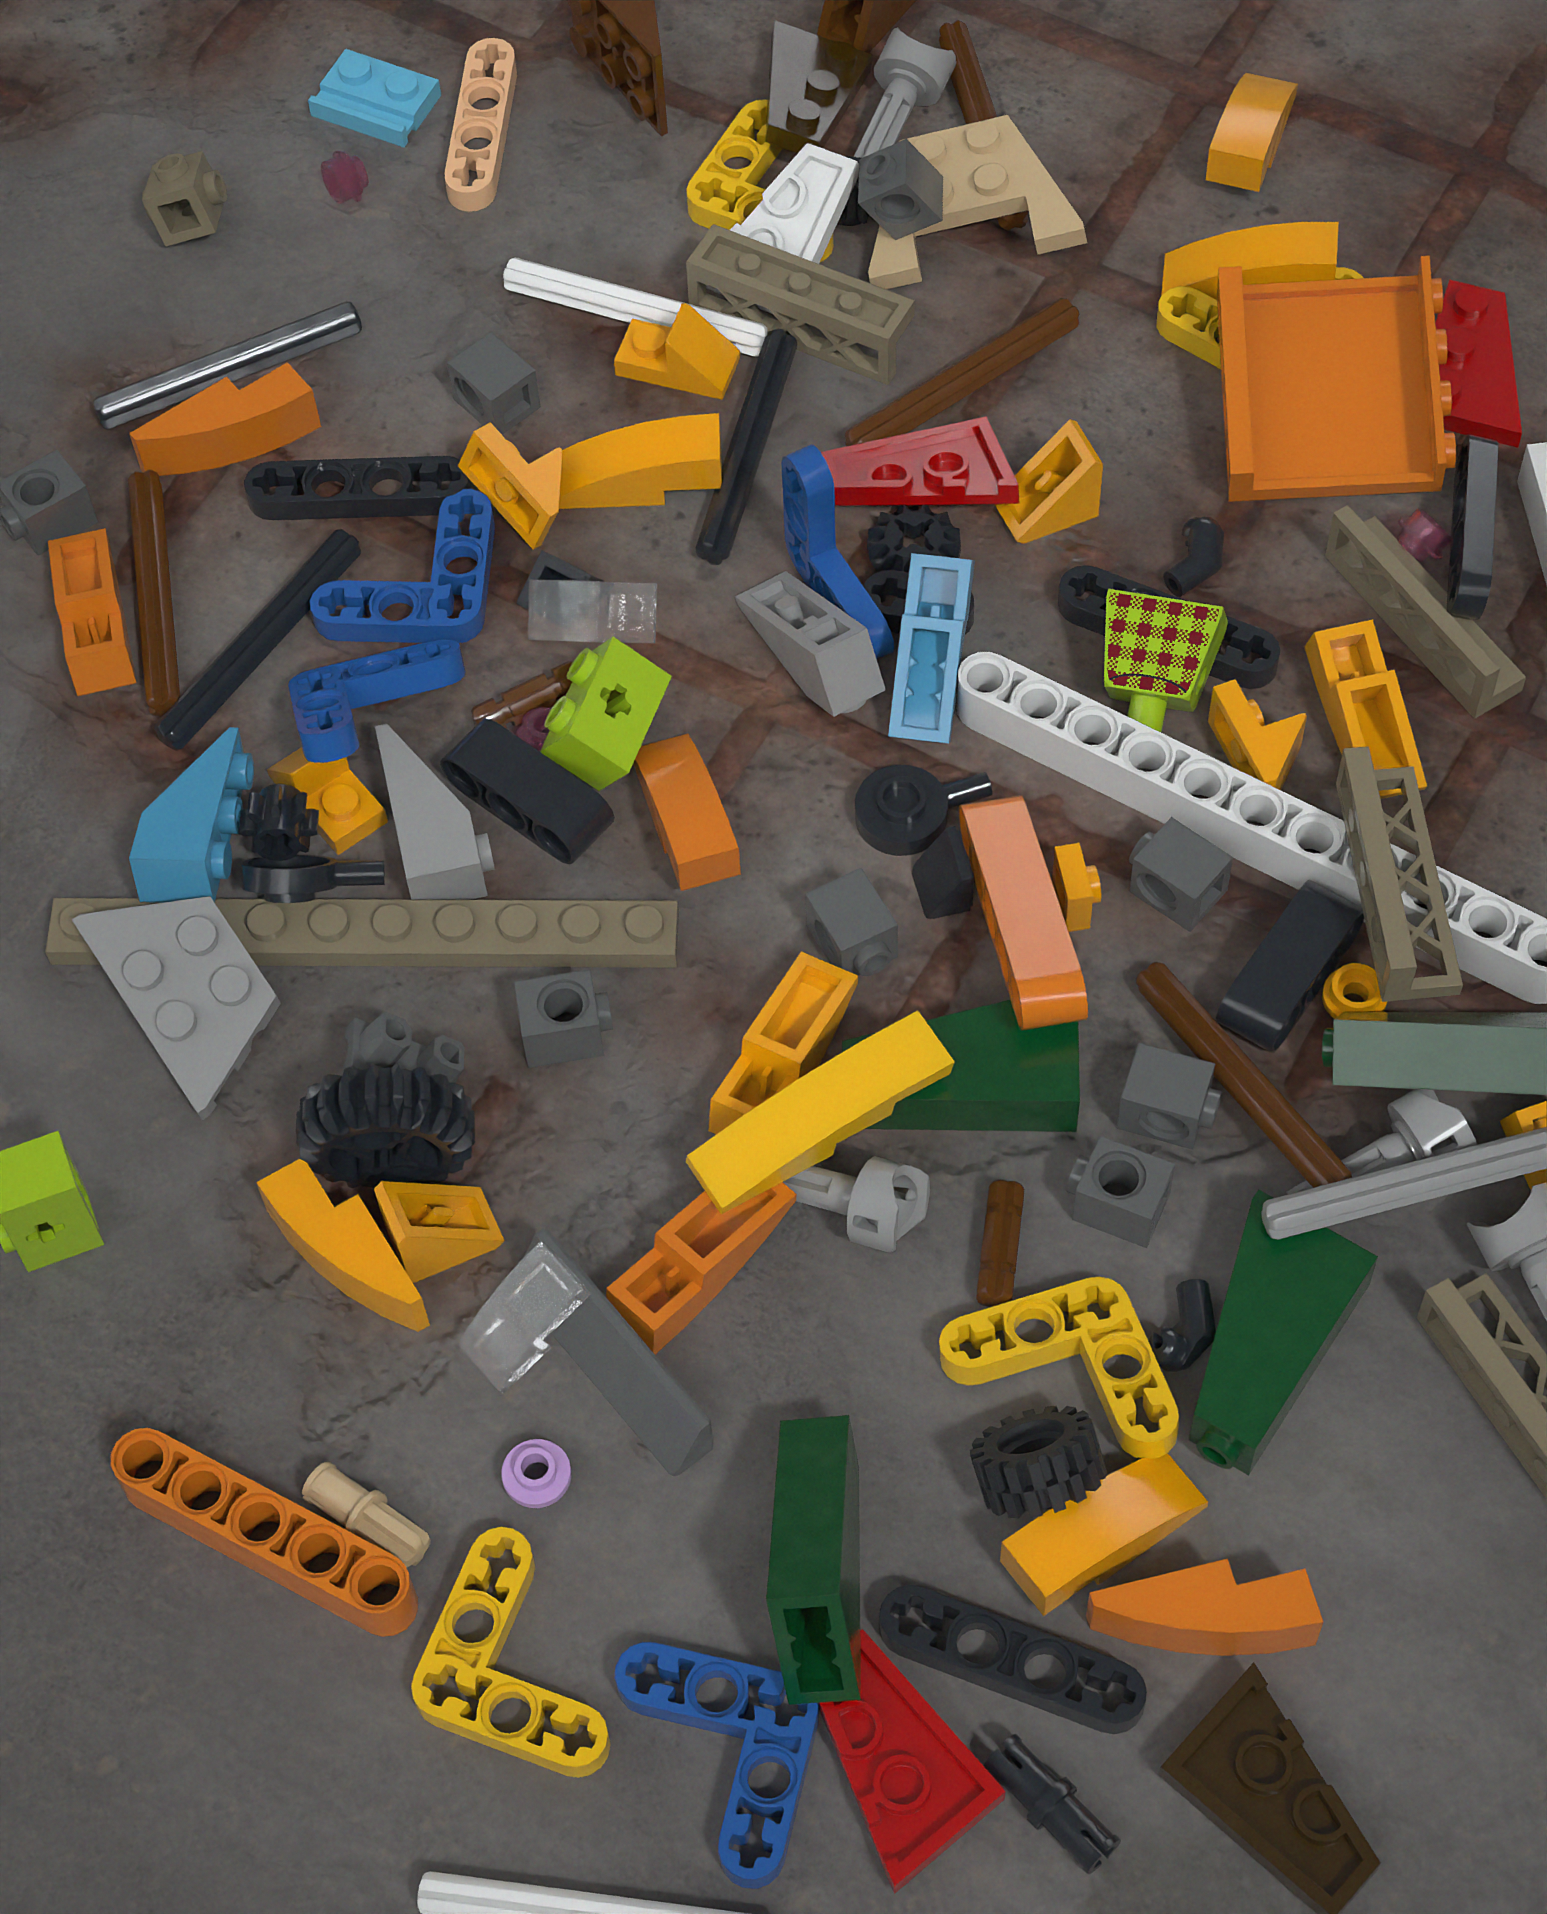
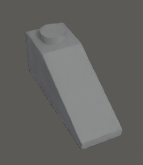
[735,571,886,717]
[375,724,495,900]

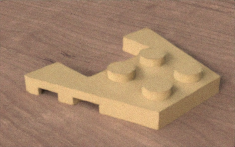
[868,115,1087,290]

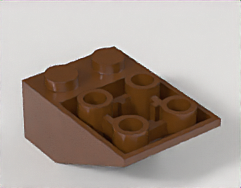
[567,0,668,137]

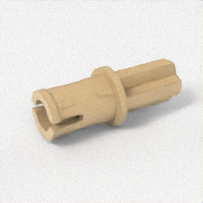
[302,1462,431,1568]

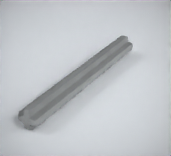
[1261,1127,1547,1240]

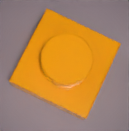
[1052,843,1101,932]

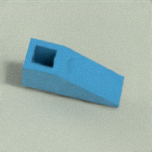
[129,727,254,903]

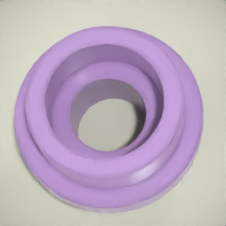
[502,1439,571,1508]

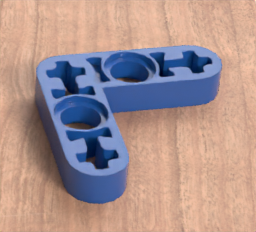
[781,444,894,659]
[310,489,495,643]
[288,639,466,763]
[615,1642,819,1889]

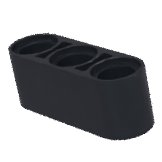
[440,718,615,865]
[1216,880,1364,1053]

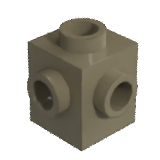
[142,151,227,246]

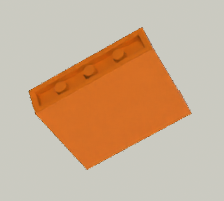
[1217,256,1456,502]

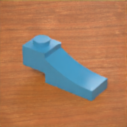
[888,553,975,744]

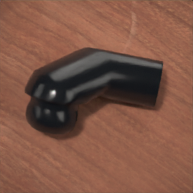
[1163,516,1224,597]
[1148,1279,1216,1372]

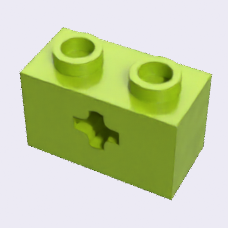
[540,636,672,791]
[0,1131,104,1272]

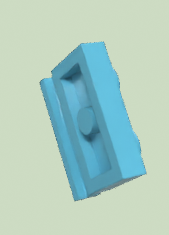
[308,49,441,148]

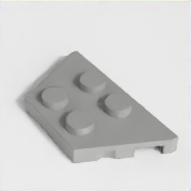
[71,896,281,1120]

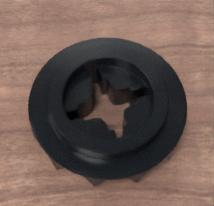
[867,505,961,573]

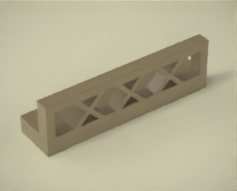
[686,224,915,385]
[1325,505,1526,719]
[1336,746,1463,1002]
[1417,1273,1547,1499]

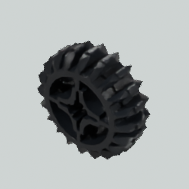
[296,1063,475,1190]

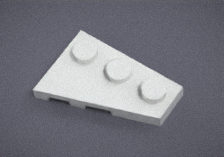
[706,143,859,314]

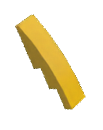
[685,1010,955,1214]

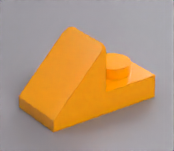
[614,303,740,400]
[458,422,562,550]
[1208,679,1307,790]
[267,747,388,855]

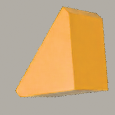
[995,419,1103,544]
[374,1181,505,1283]

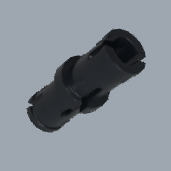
[984,1734,1121,1874]

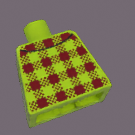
[1104,589,1228,732]

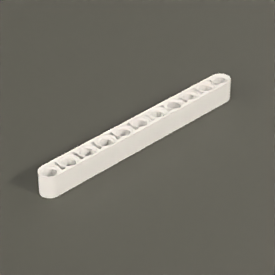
[957,652,1547,1004]

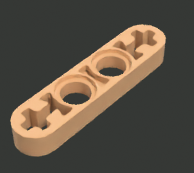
[444,38,517,212]

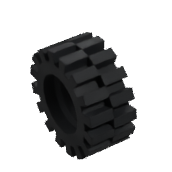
[970,1405,1107,1519]

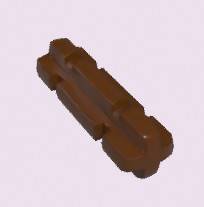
[471,661,573,729]
[976,1179,1025,1307]

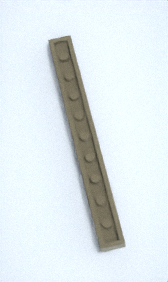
[45,898,679,968]

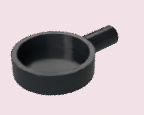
[855,765,993,856]
[241,855,385,903]

